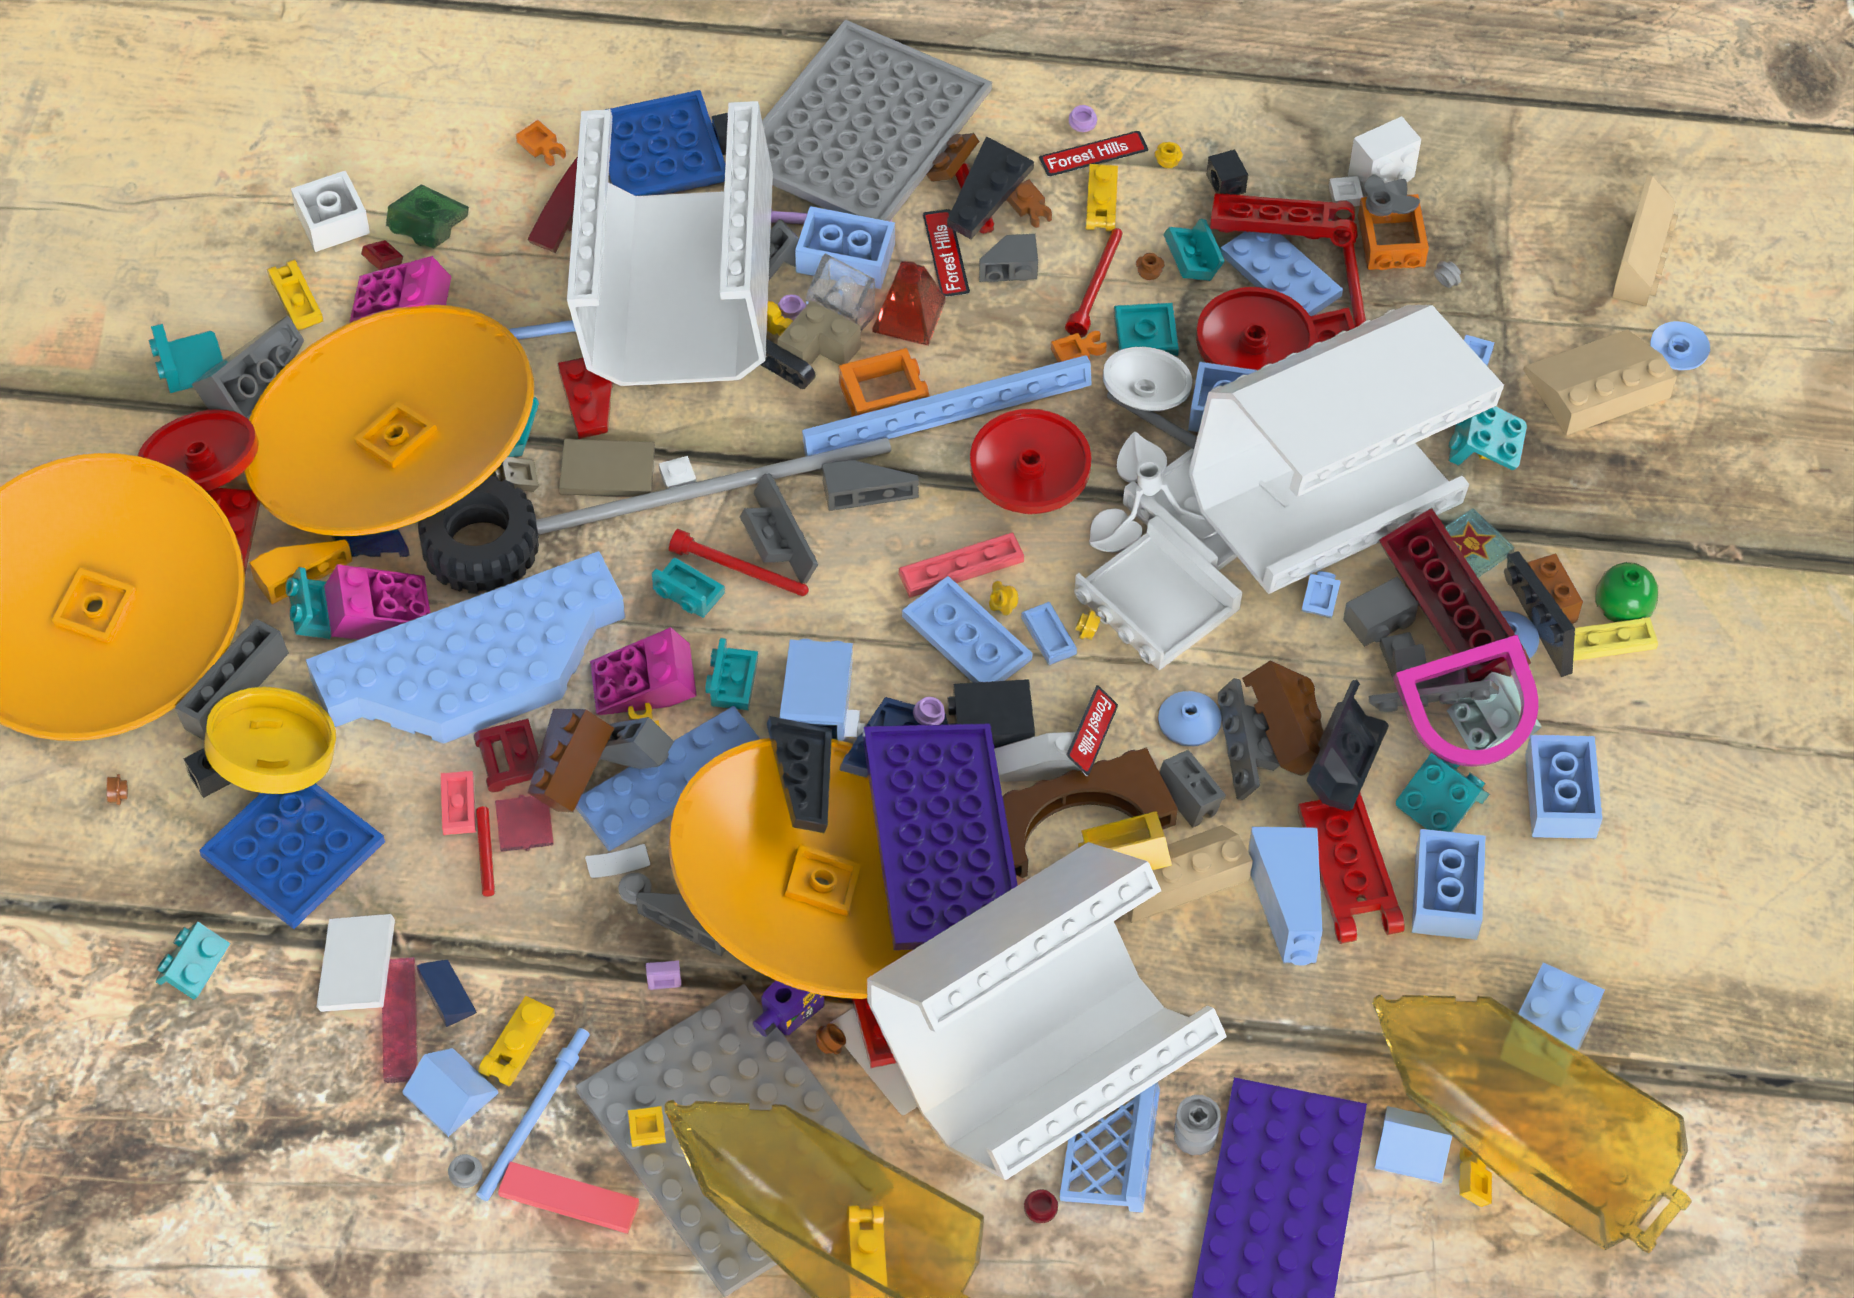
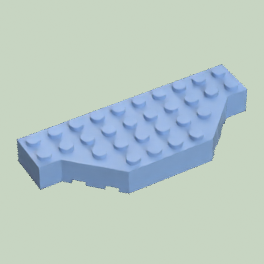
[306,551,625,744]

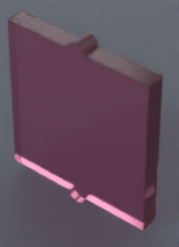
[495,795,554,852]

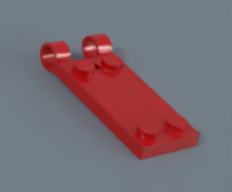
[1210,193,1355,247]
[1297,793,1405,944]

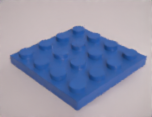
[605,90,726,196]
[199,783,385,929]

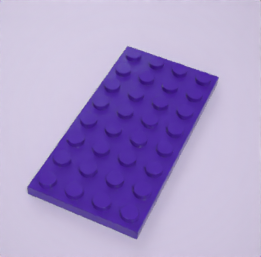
[862,724,1018,950]
[1192,1077,1367,1298]

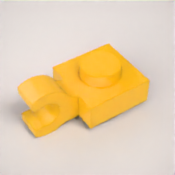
[1459,1142,1492,1207]

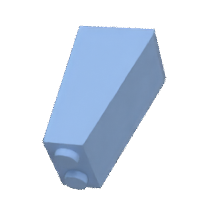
[780,639,853,741]
[1248,827,1322,965]

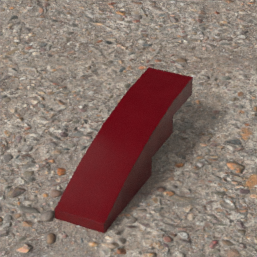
[528,156,611,253]

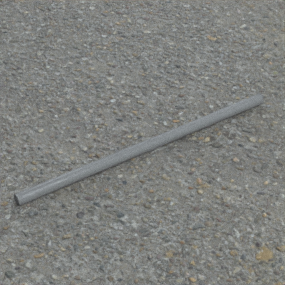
[536,437,891,535]

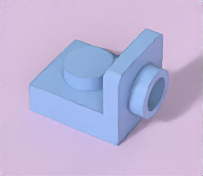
[1302,571,1341,618]

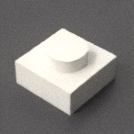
[1329,176,1363,206]
[659,456,697,489]
[844,709,865,744]

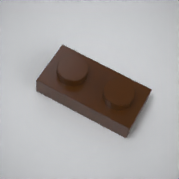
[926,133,980,182]

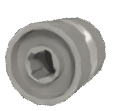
[1174,1095,1221,1155]

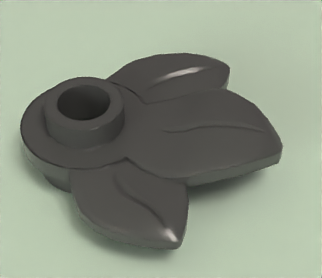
[1364,174,1420,216]

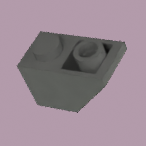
[979,234,1038,282]

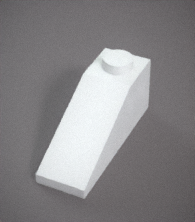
[994,732,1080,782]

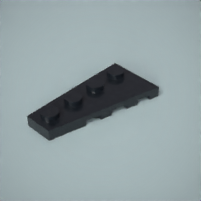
[1504,551,1575,677]
[766,716,832,833]

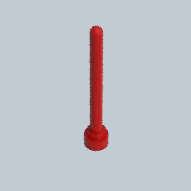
[1334,220,1366,328]
[1065,228,1123,338]
[669,529,809,596]

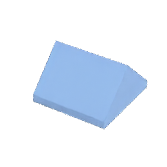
[402,1048,498,1137]
[1375,1106,1454,1183]

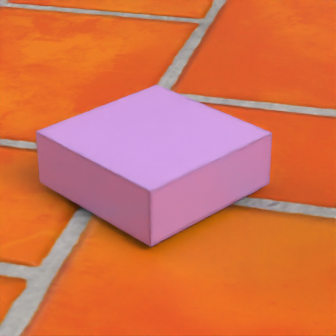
[646,960,681,990]

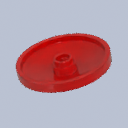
[1196,287,1315,371]
[970,409,1092,514]
[138,410,259,492]

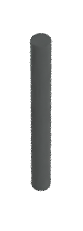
[1107,391,1197,449]

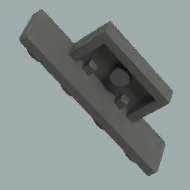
[739,473,818,583]
[1369,662,1499,712]
[1218,678,1280,800]

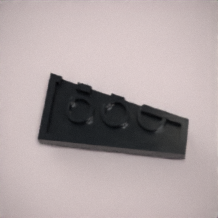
[947,136,1034,239]

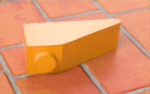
[249,540,352,605]

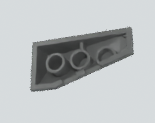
[192,316,305,419]

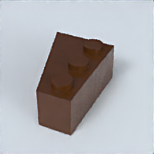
[1242,660,1324,776]
[528,709,614,813]

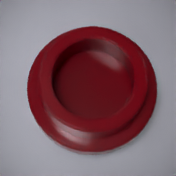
[1024,1189,1058,1223]

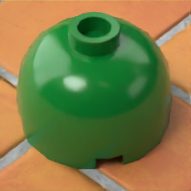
[1595,562,1658,622]

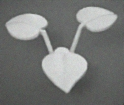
[1089,432,1218,552]

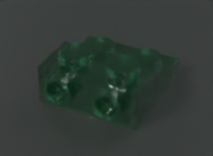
[386,184,469,249]

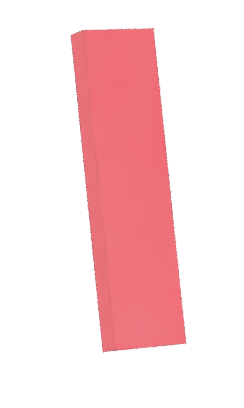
[899,532,1024,598]
[498,1161,640,1234]

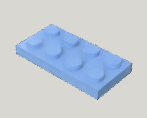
[1221,231,1343,316]
[902,576,1033,683]

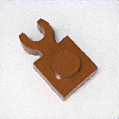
[1007,179,1052,228]

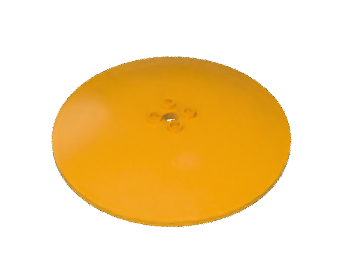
[244,305,534,536]
[0,453,245,741]
[668,738,913,999]

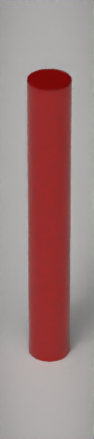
[476,806,495,897]

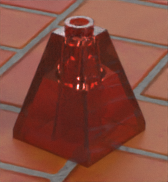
[872,261,946,346]

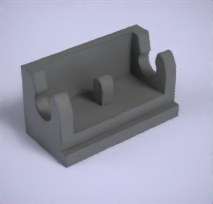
[1159,749,1226,828]

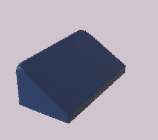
[416,960,477,1027]

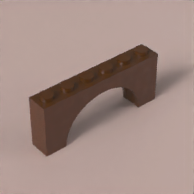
[1002,747,1178,878]

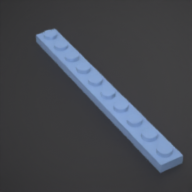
[802,355,1092,456]

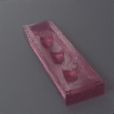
[382,957,418,1083]

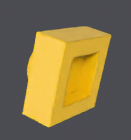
[628,1106,666,1147]

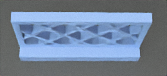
[1059,1082,1160,1213]

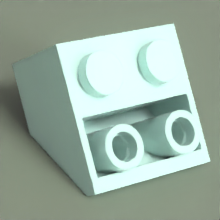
[1447,672,1542,750]

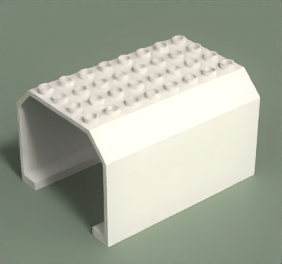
[567,101,773,386]
[1189,305,1504,594]
[867,842,1227,1180]

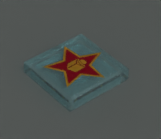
[1445,508,1515,578]

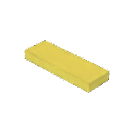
[1573,617,1658,661]

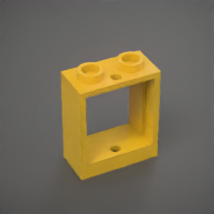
[1078,811,1172,870]

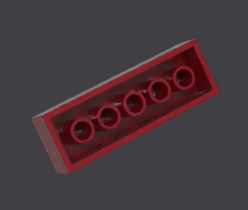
[1379,508,1531,683]

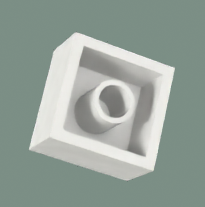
[1348,116,1421,197]
[291,170,370,252]

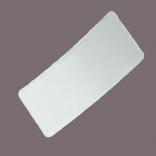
[585,844,650,878]

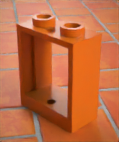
[1358,194,1429,270]
[839,348,929,417]

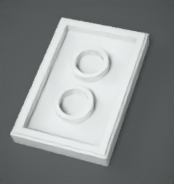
[316,914,395,1012]

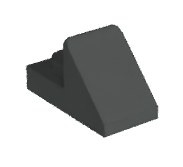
[769,219,799,280]
[1379,632,1427,686]

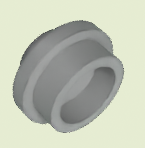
[1434,261,1461,288]
[619,873,651,905]
[448,1154,483,1188]

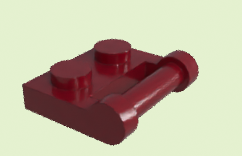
[473,718,539,792]

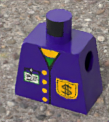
[753,980,825,1037]

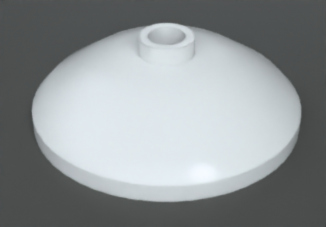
[1103,347,1192,411]

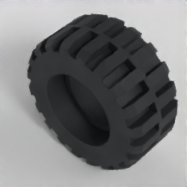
[418,475,539,594]

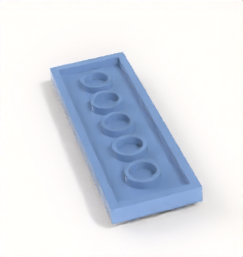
[576,706,760,851]

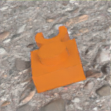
[516,120,566,166]
[1051,331,1107,362]

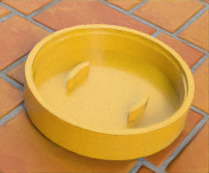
[204,687,336,794]

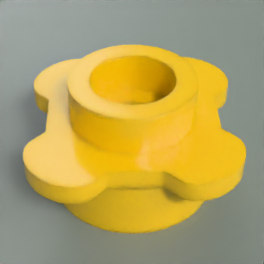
[989,581,1019,616]

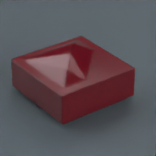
[361,240,403,270]

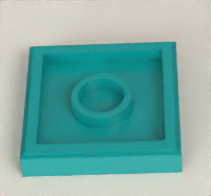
[1114,303,1179,356]

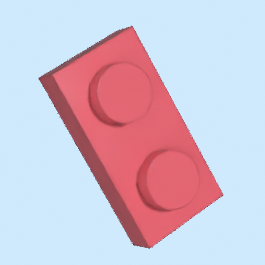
[441,771,476,835]

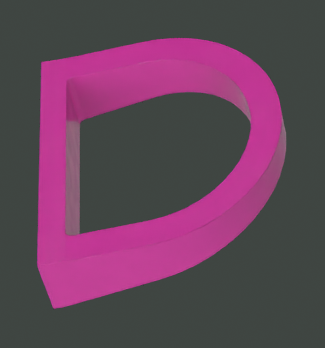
[1393,635,1539,767]

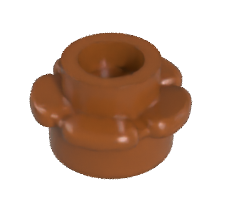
[1136,253,1165,280]
[107,774,128,805]
[815,1023,846,1055]

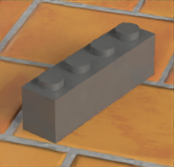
[175,619,289,740]

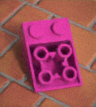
[349,256,451,323]
[324,564,430,640]
[590,627,697,715]

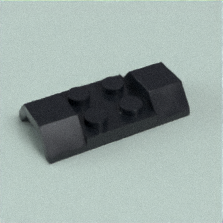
[1306,679,1389,811]

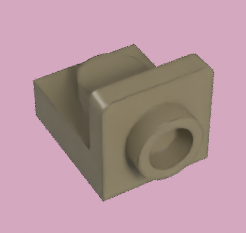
[491,457,539,492]

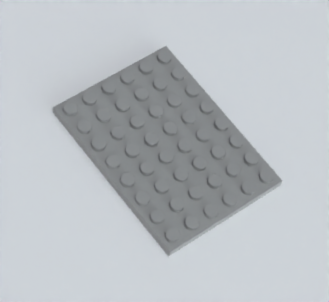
[762,20,992,222]
[576,984,895,1298]

